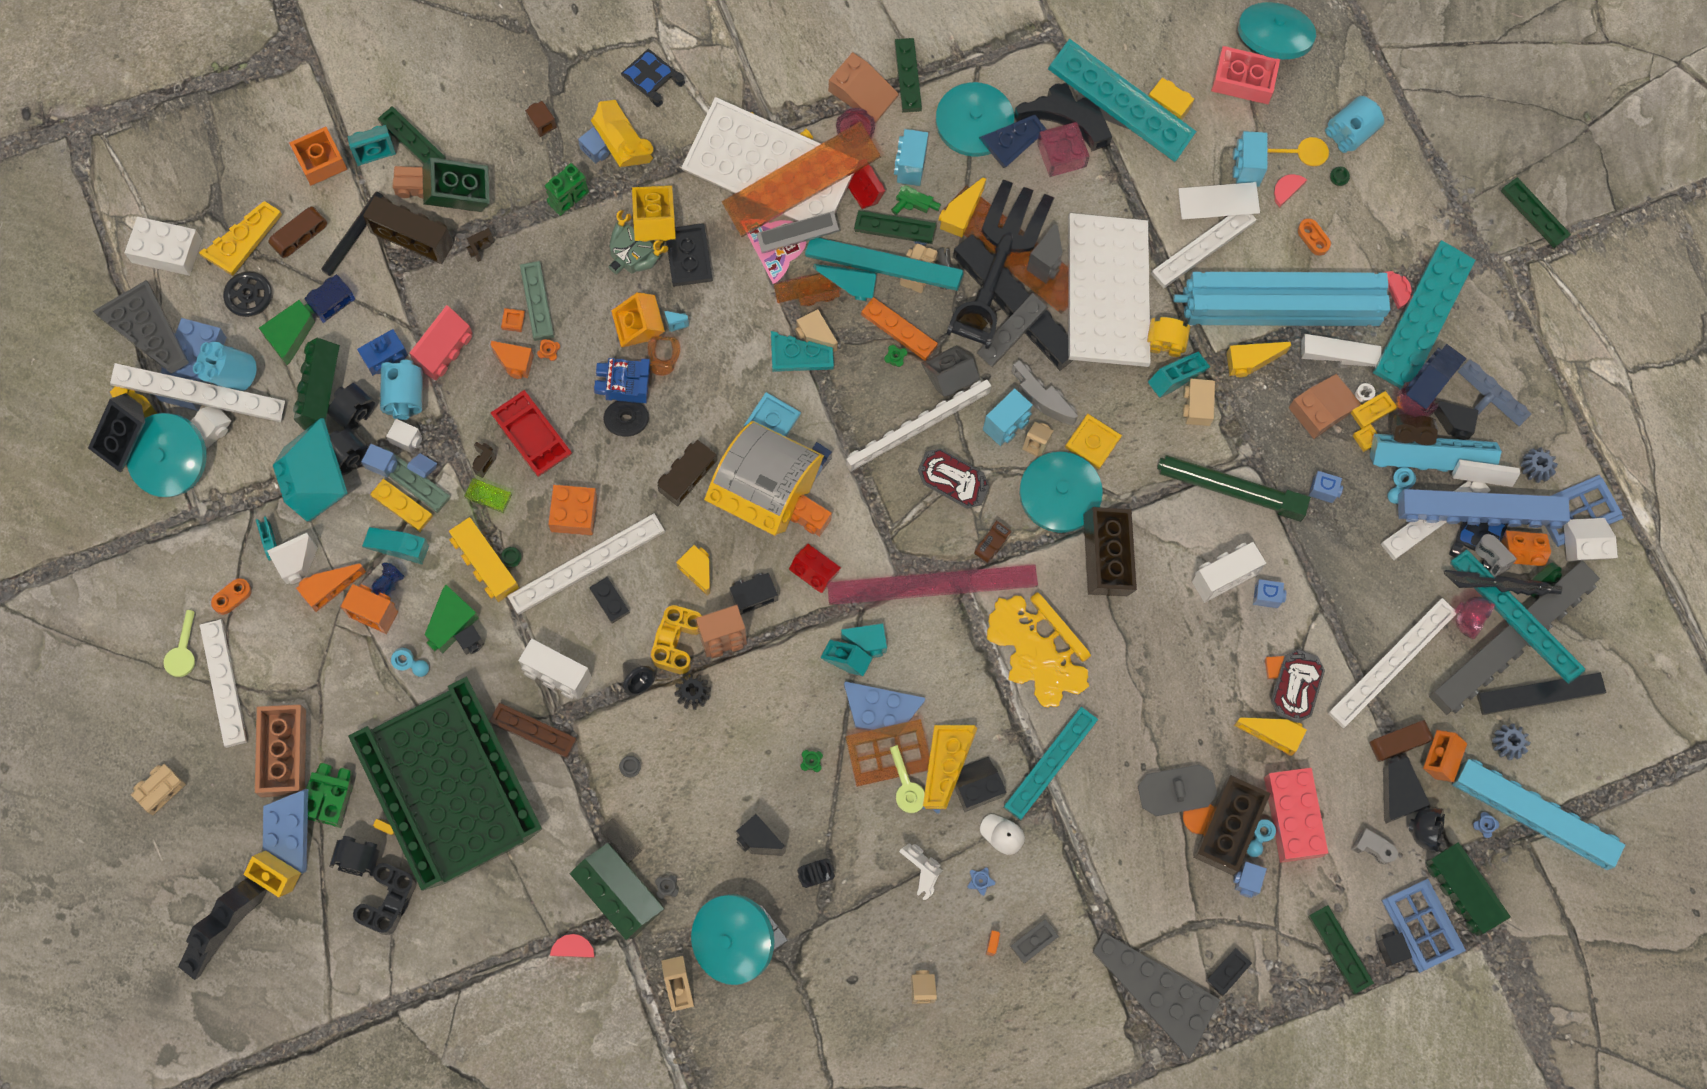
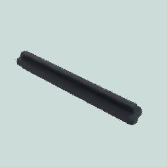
[321,191,385,276]

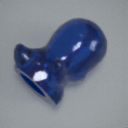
[371,562,405,596]

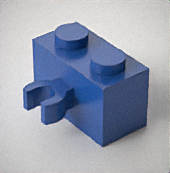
[357,329,408,376]

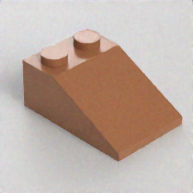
[828,52,899,123]
[1289,374,1362,439]

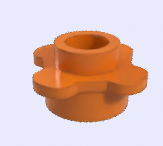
[537,339,560,361]

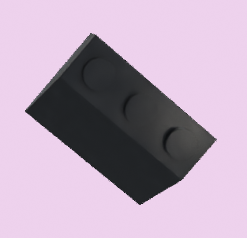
[88,393,145,472]

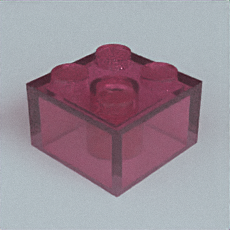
[1037,122,1090,177]

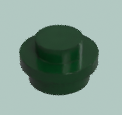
[1330,167,1350,186]
[500,547,522,568]

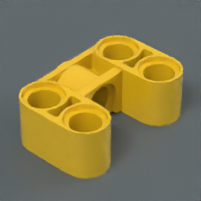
[651,605,702,674]

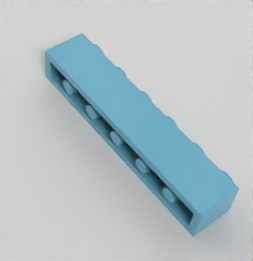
[1370,434,1502,472]

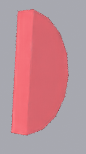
[1274,174,1307,208]
[1383,271,1412,310]
[550,934,595,958]

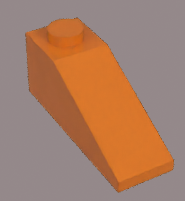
[296,563,366,612]

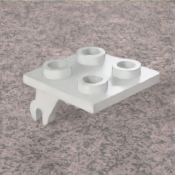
[899,843,943,900]

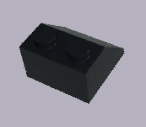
[955,757,1007,812]
[736,814,785,856]

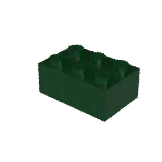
[422,158,490,212]

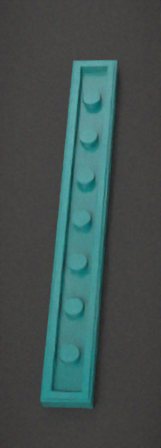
[805,238,964,291]
[1450,550,1585,684]

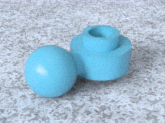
[1388,467,1416,504]
[391,648,429,677]
[1247,820,1276,857]

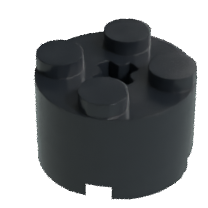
[327,383,376,430]
[329,427,369,476]
[329,836,380,878]

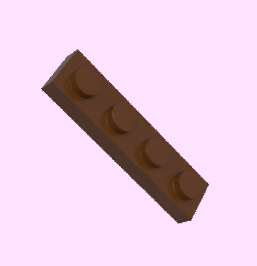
[489,703,577,759]

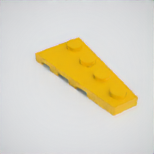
[199,201,282,276]
[923,725,977,809]

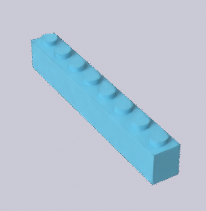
[1452,759,1625,870]

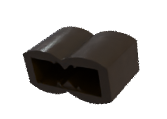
[1392,414,1438,445]

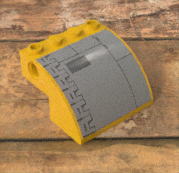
[704,421,824,536]

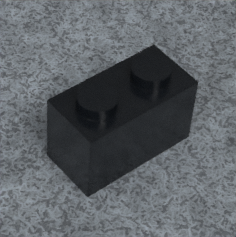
[729,572,778,615]

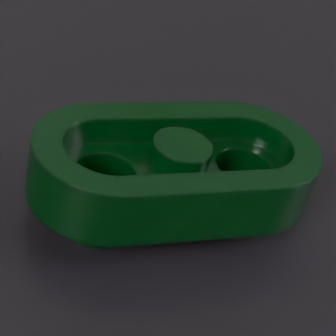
[1526,562,1562,598]

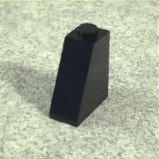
[1383,756,1430,824]

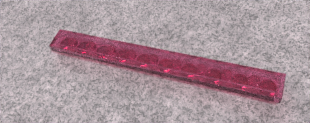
[827,565,1038,605]

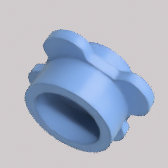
[1473,812,1499,838]

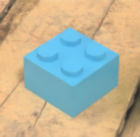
[894,129,928,186]
[1233,131,1267,187]
[983,388,1033,446]

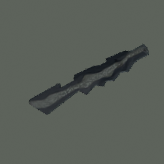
[1444,570,1562,596]

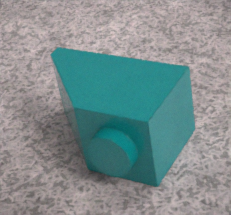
[841,624,887,658]
[820,640,873,676]

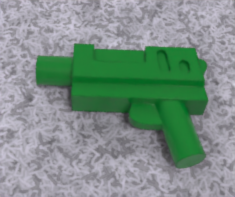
[891,185,941,215]

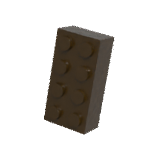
[363,196,453,264]
[1083,507,1137,597]
[1193,775,1271,876]

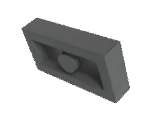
[1010,919,1059,964]

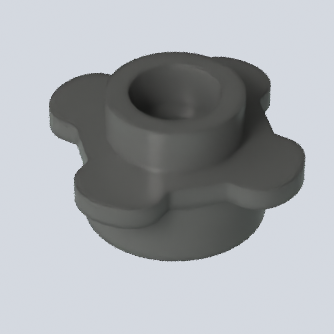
[655,875,678,899]

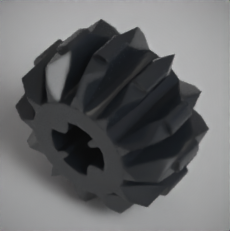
[674,673,711,710]
[797,858,835,888]

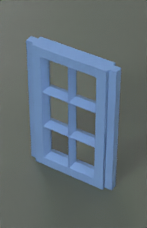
[1545,475,1623,547]
[1382,879,1466,973]

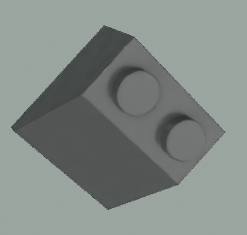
[1027,224,1063,283]
[921,345,980,397]

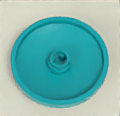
[1238,2,1316,59]
[935,82,1014,157]
[126,413,207,497]
[1019,452,1103,533]
[691,894,774,985]

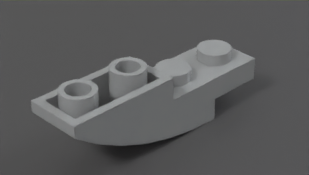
[1011,360,1078,425]

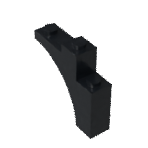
[1014,83,1112,152]
[178,877,267,980]

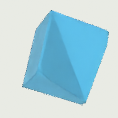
[664,311,689,332]

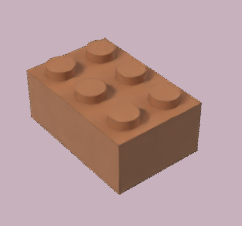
[696,605,747,658]

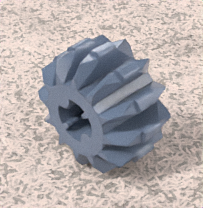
[1520,447,1558,483]
[1492,724,1531,760]

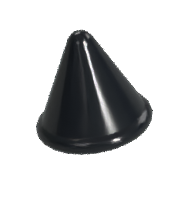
[623,661,655,696]

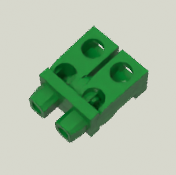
[544,163,589,216]
[306,763,353,828]

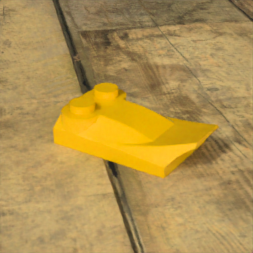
[591,100,653,167]

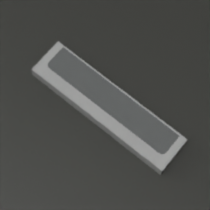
[757,211,840,254]

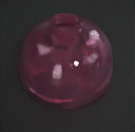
[836,108,876,149]
[1395,382,1439,417]
[1454,597,1495,639]

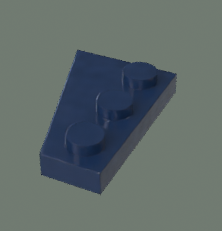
[979,115,1047,168]

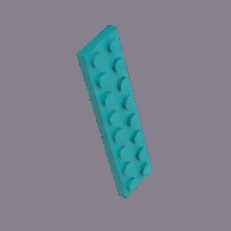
[1048,39,1197,162]
[1373,240,1476,393]

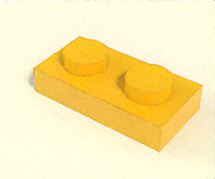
[1351,391,1397,429]

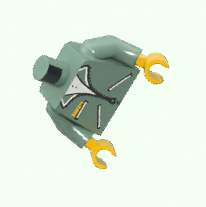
[608,210,668,275]

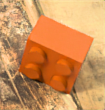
[289,126,347,186]
[548,485,597,535]
[340,584,398,634]

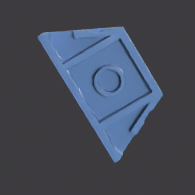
[844,682,925,737]
[263,789,308,874]

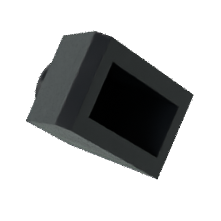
[1432,401,1479,440]

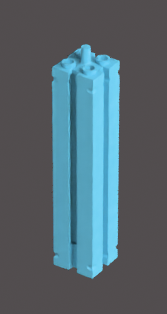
[1173,272,1390,326]

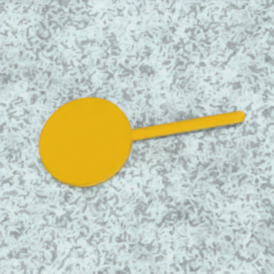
[1267,137,1329,167]

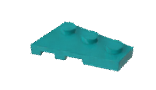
[771,331,834,372]

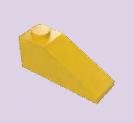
[938,178,986,238]
[1226,342,1291,378]
[1234,718,1307,756]

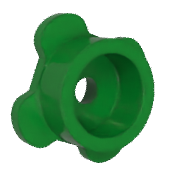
[884,345,907,367]
[800,750,823,772]

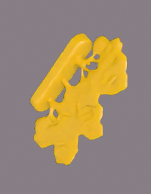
[987,592,1091,708]

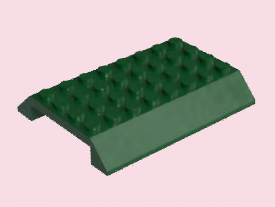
[348,676,542,891]

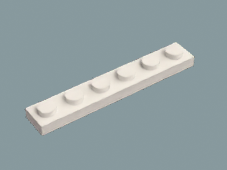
[1151,214,1257,289]
[1381,481,1490,560]
[200,619,247,748]

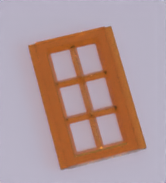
[845,719,930,787]

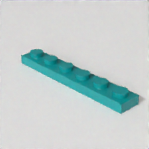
[1003,707,1098,821]

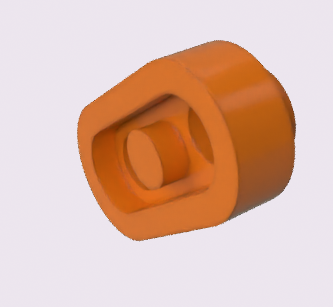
[1298,219,1331,256]
[211,578,252,615]

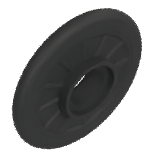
[603,401,649,437]

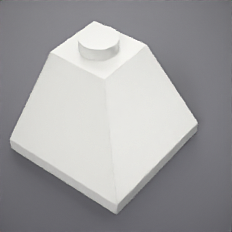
[268,533,318,584]

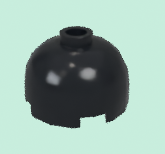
[1409,807,1445,852]

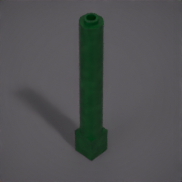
[1157,455,1311,522]

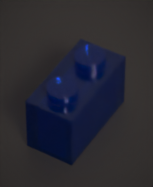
[304,274,355,323]

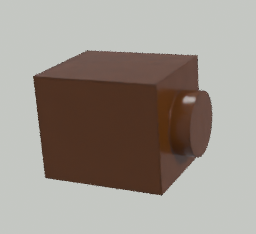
[525,101,557,137]

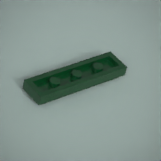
[894,38,922,113]
[377,106,447,165]
[1501,177,1571,249]
[854,210,937,244]
[1308,905,1374,995]

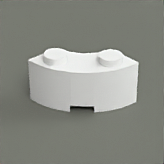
[191,406,231,449]

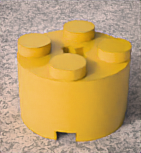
[1147,317,1191,357]

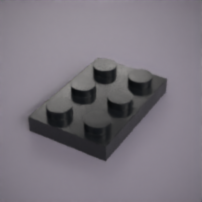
[666,223,713,287]

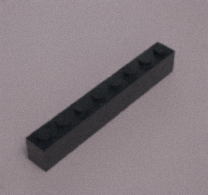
[953,235,1073,371]

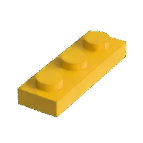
[370,479,433,532]

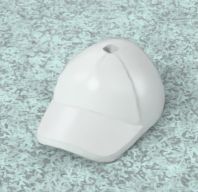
[980,814,1025,855]

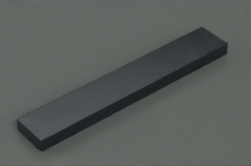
[1477,672,1607,715]

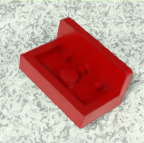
[848,159,886,209]
[789,544,841,593]

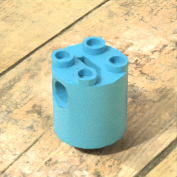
[1325,96,1384,153]
[193,342,257,391]
[380,360,423,420]

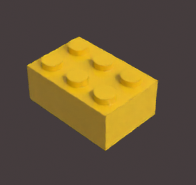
[632,185,676,242]

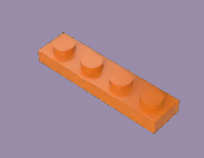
[861,297,938,361]

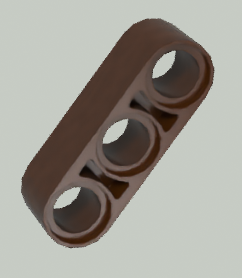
[268,206,327,258]
[1369,720,1434,762]

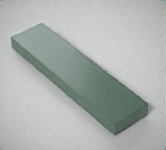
[520,261,554,341]
[385,448,451,513]

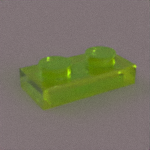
[464,478,512,513]

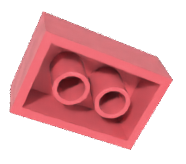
[1211,46,1280,104]

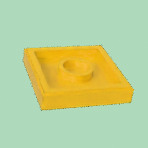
[1065,414,1122,469]

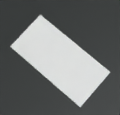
[1178,182,1260,219]

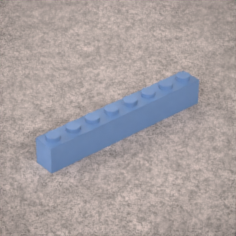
[1398,489,1570,529]

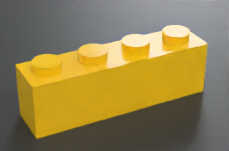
[449,517,519,602]

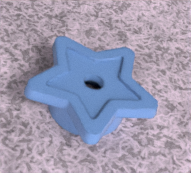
[967,868,996,896]

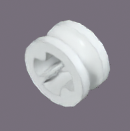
[1355,383,1375,404]

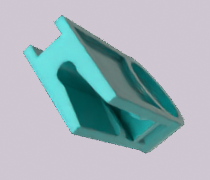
[256,516,277,561]

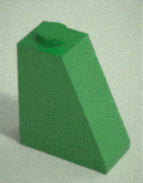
[259,300,315,365]
[424,585,479,654]

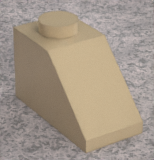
[795,309,838,352]
[1023,422,1053,457]
[661,956,694,1012]
[911,970,937,1004]

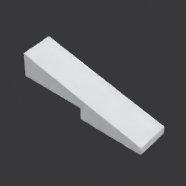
[1301,334,1381,367]

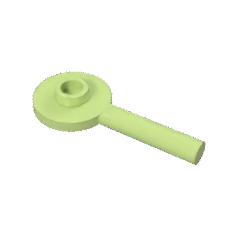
[164,610,195,677]
[890,745,925,813]

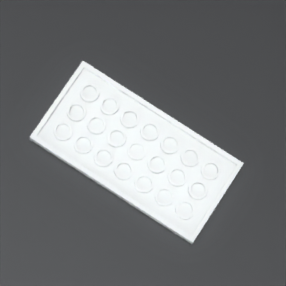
[681,97,859,221]
[1068,213,1150,367]

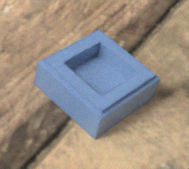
[407,453,437,478]

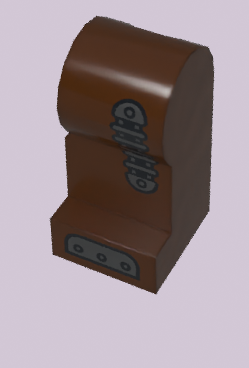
[974,520,1012,564]

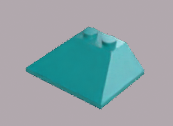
[273,418,348,522]

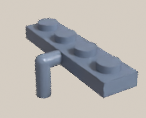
[1458,359,1531,426]

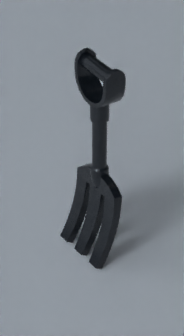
[946,180,1055,350]

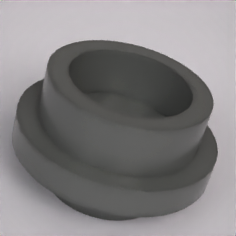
[619,756,641,778]

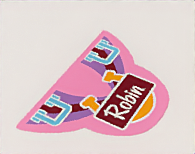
[741,219,806,284]

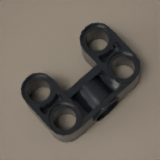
[353,863,416,935]

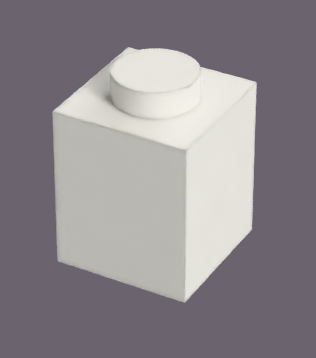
[386,419,422,453]

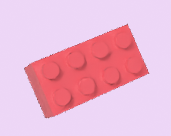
[1264,768,1328,863]

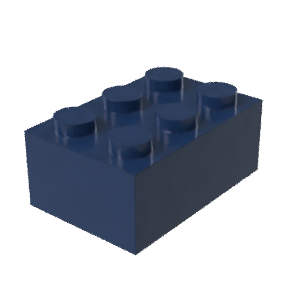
[1406,344,1467,409]

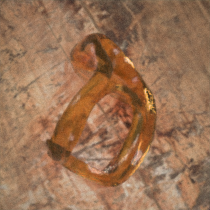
[648,336,680,376]

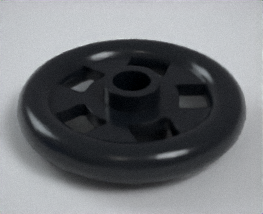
[223,271,272,317]

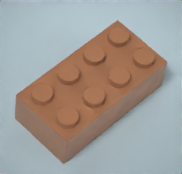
[255,705,306,797]

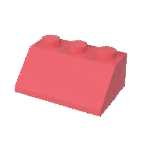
[409,305,473,381]

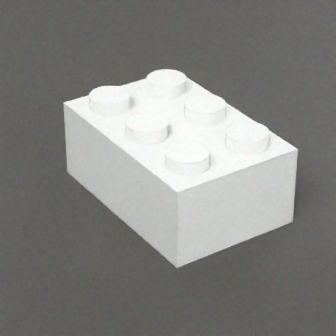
[124,217,202,276]
[1192,542,1266,603]
[518,638,592,699]

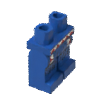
[594,358,650,404]

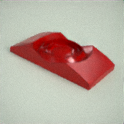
[490,390,572,477]

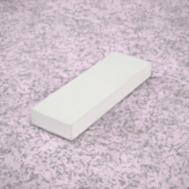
[1452,460,1520,487]

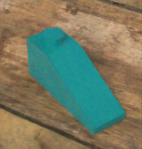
[813,264,876,301]
[1148,351,1210,398]
[362,527,429,565]

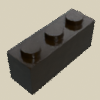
[657,439,717,507]

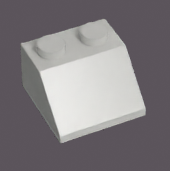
[1564,518,1618,562]

